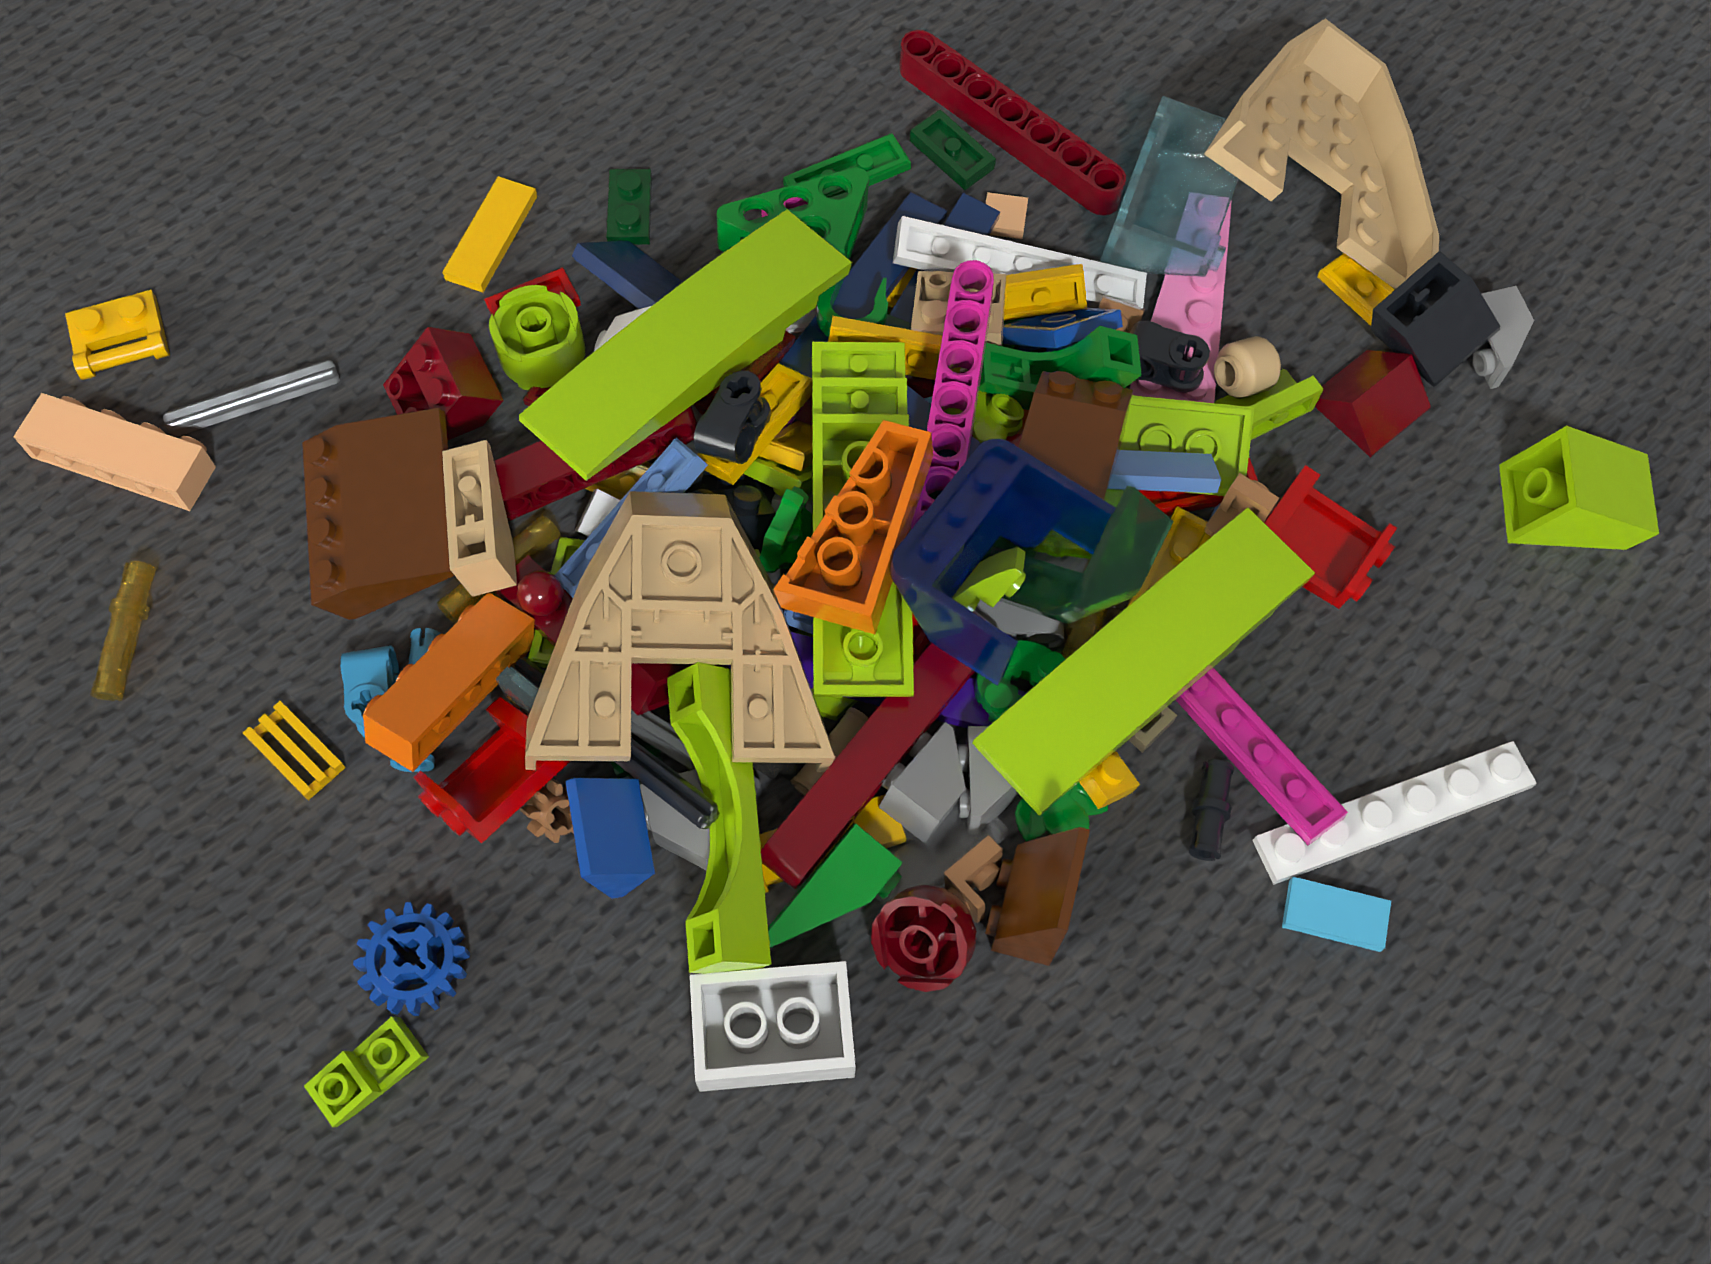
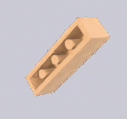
[14,393,216,511]

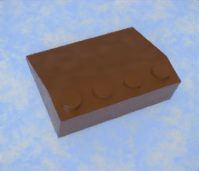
[302,408,455,620]

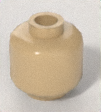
[1214,336,1281,398]

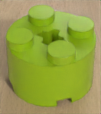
[489,285,585,390]

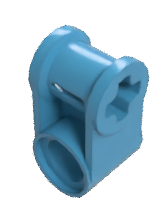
[341,645,399,738]

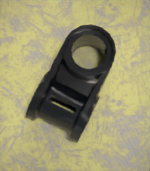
[1130,321,1210,393]
[694,371,772,464]

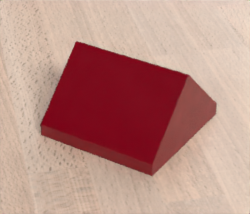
[1315,350,1431,458]

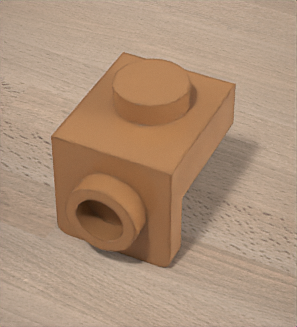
[1204,473,1279,537]

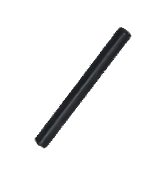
[508,658,720,829]

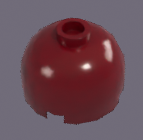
[871,884,977,992]

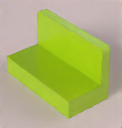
[1215,369,1323,440]

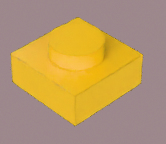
[1079,751,1140,809]

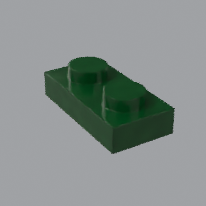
[910,109,996,190]
[607,169,652,245]

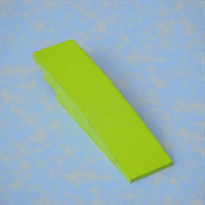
[519,209,852,481]
[812,342,914,697]
[972,508,1315,816]

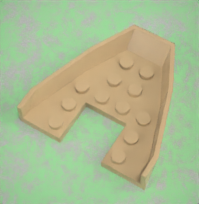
[1204,18,1439,289]
[525,491,835,772]

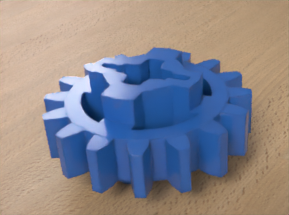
[353,902,470,1016]

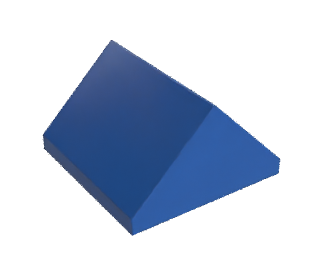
[566,778,655,899]

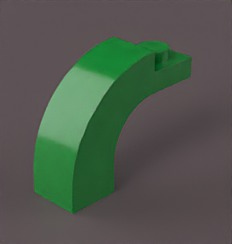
[979,326,1142,410]

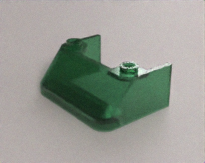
[939,451,1174,623]

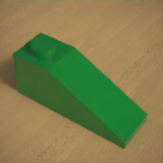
[768,823,903,948]

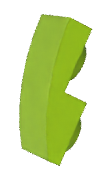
[932,547,1026,631]
[304,1016,429,1127]

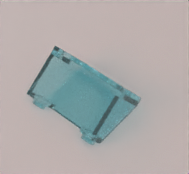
[1099,96,1238,277]

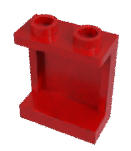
[1264,465,1397,609]
[413,697,570,844]

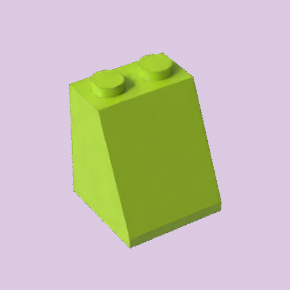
[1499,426,1659,550]

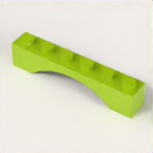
[667,662,771,974]

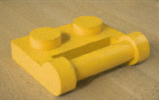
[65,290,170,380]

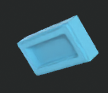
[1282,877,1391,952]

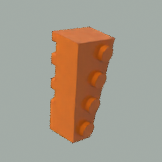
[773,420,933,634]

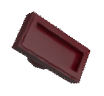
[496,555,573,647]

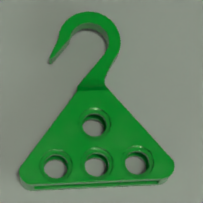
[717,167,888,337]

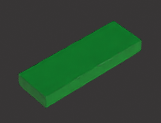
[783,133,911,198]

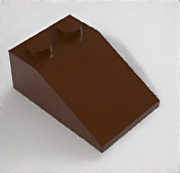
[1008,371,1133,507]
[985,827,1090,966]

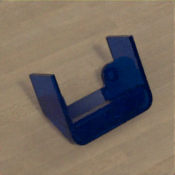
[890,439,1116,686]

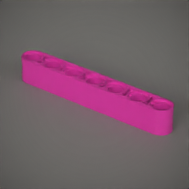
[911,260,994,569]

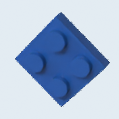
[1003,308,1123,352]

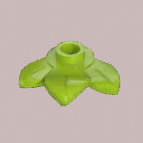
[944,391,1024,446]

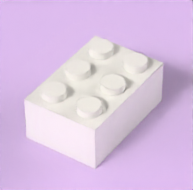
[690,961,856,1092]

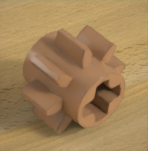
[520,778,574,843]

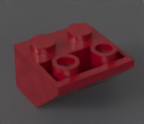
[383,327,504,440]

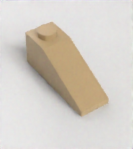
[442,440,517,597]

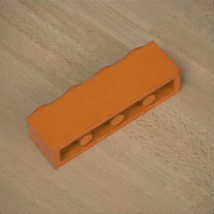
[363,593,535,772]

